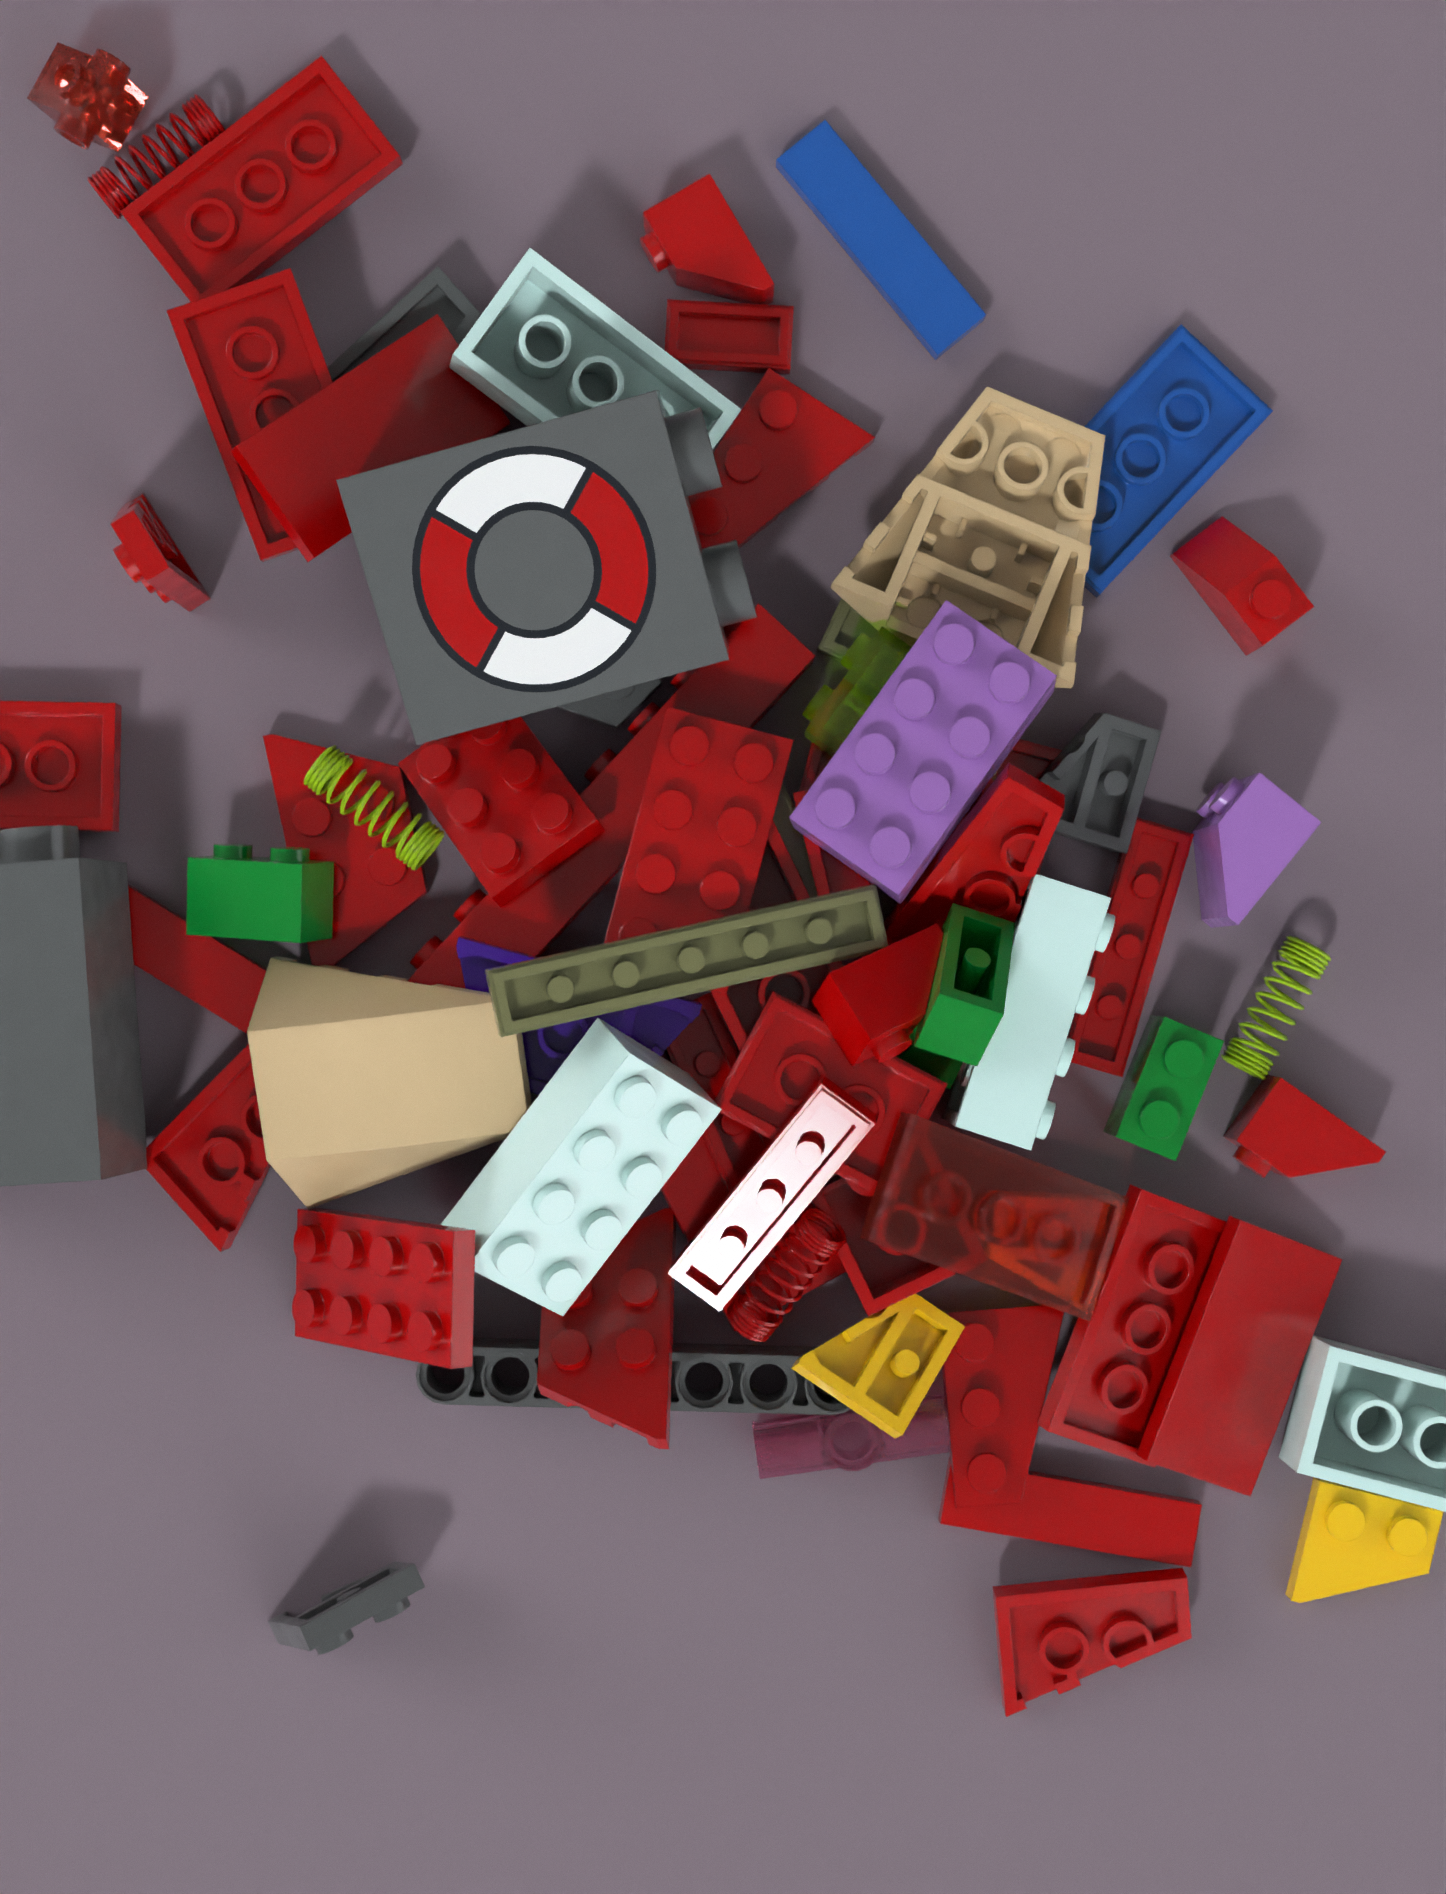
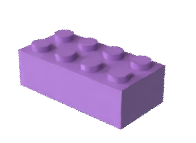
[789,600,1057,904]

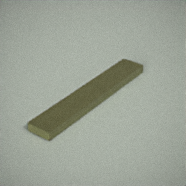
[485,884,888,1037]

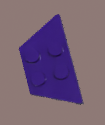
[456,936,702,1095]

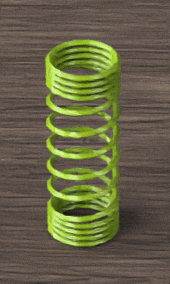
[304,745,445,870]
[1221,936,1331,1080]

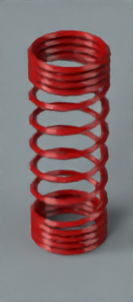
[87,94,225,219]
[727,1208,846,1342]

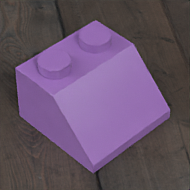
[1192,772,1321,928]

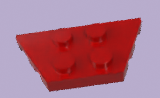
[263,734,429,966]
[537,1208,676,1449]

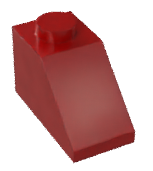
[639,173,775,305]
[1170,516,1314,656]
[812,924,944,1066]
[1223,1075,1386,1178]

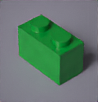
[186,844,334,943]
[914,903,1015,1066]
[1103,1015,1224,1161]

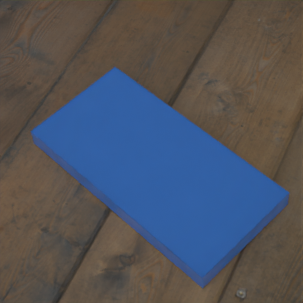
[1084,324,1273,598]

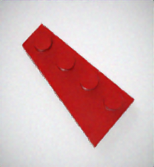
[865,763,1065,956]

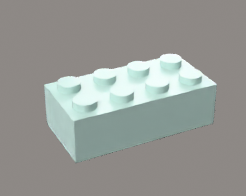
[449,248,741,450]
[942,874,1115,1151]
[441,1018,722,1316]
[1279,1335,1446,1512]

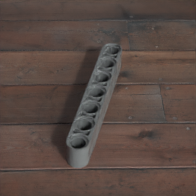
[416,1337,850,1415]

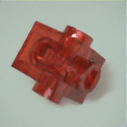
[27,42,149,152]

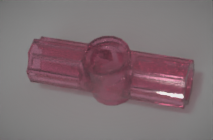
[752,1394,951,1479]

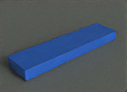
[776,120,986,360]

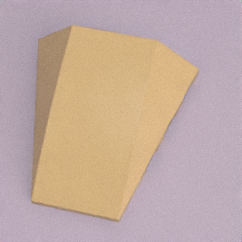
[830,387,1105,689]
[247,956,532,1209]

